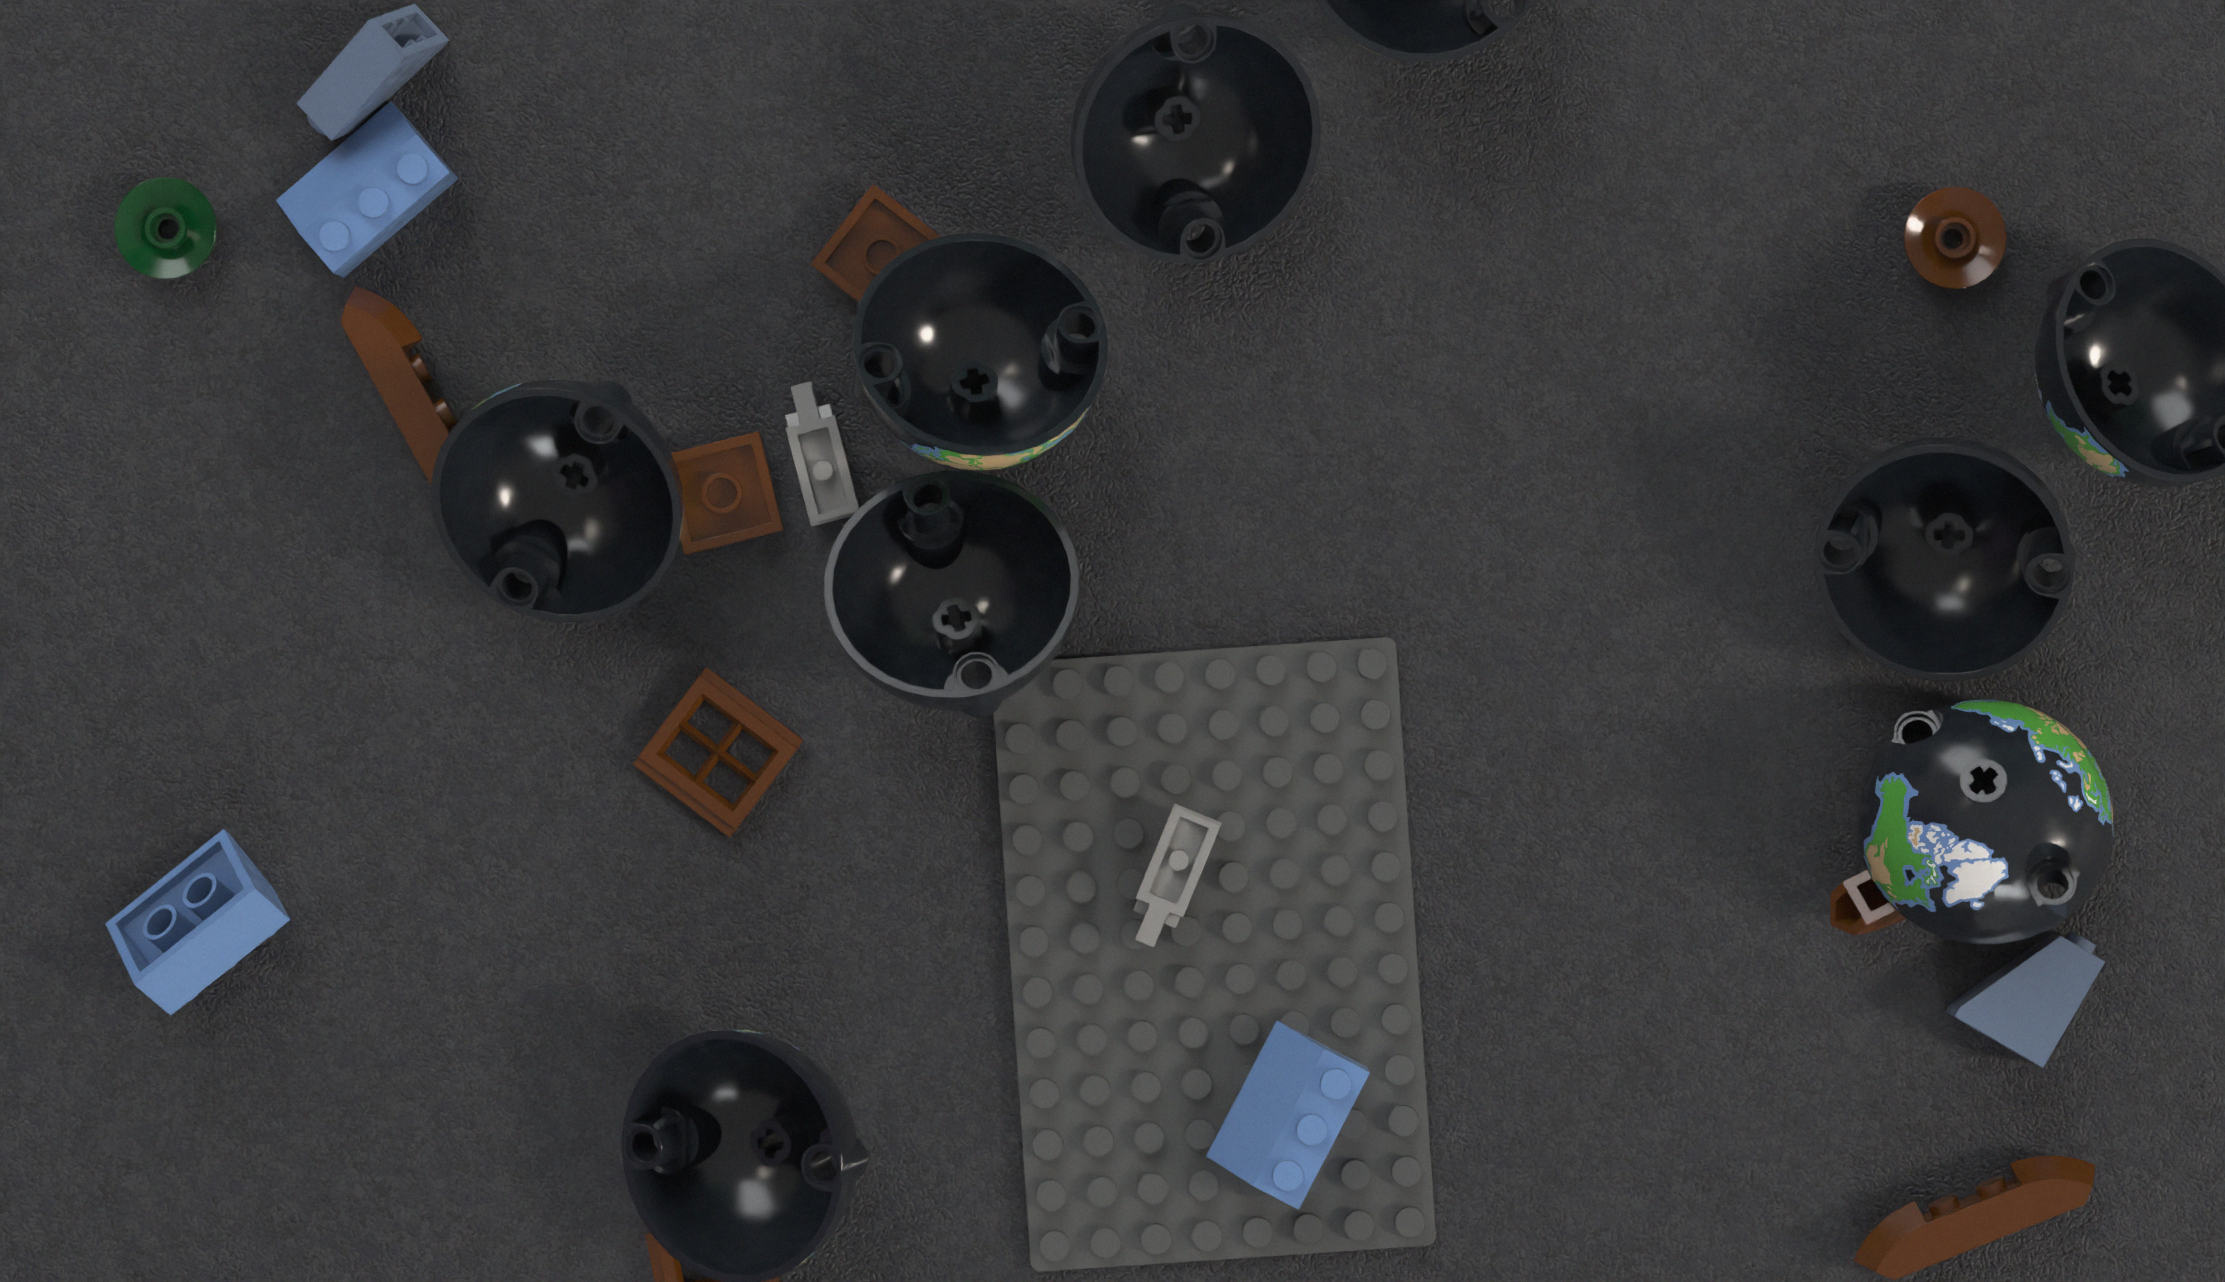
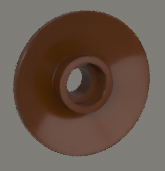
[1903,187,2006,289]

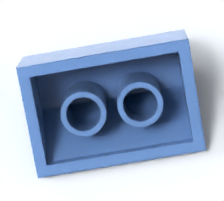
[276,101,459,278]
[105,829,290,1015]
[1206,1020,1370,1210]

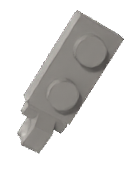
[785,382,860,527]
[1133,803,1222,948]

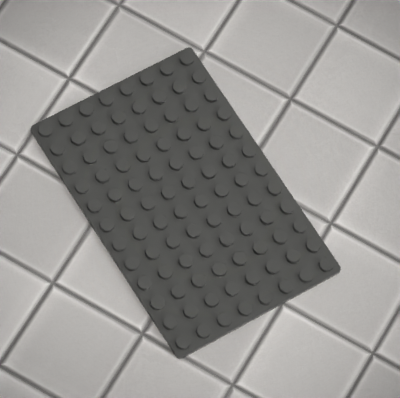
[993,637,1436,1272]

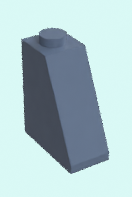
[296,3,449,141]
[1946,931,2105,1068]

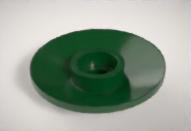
[114,177,217,279]

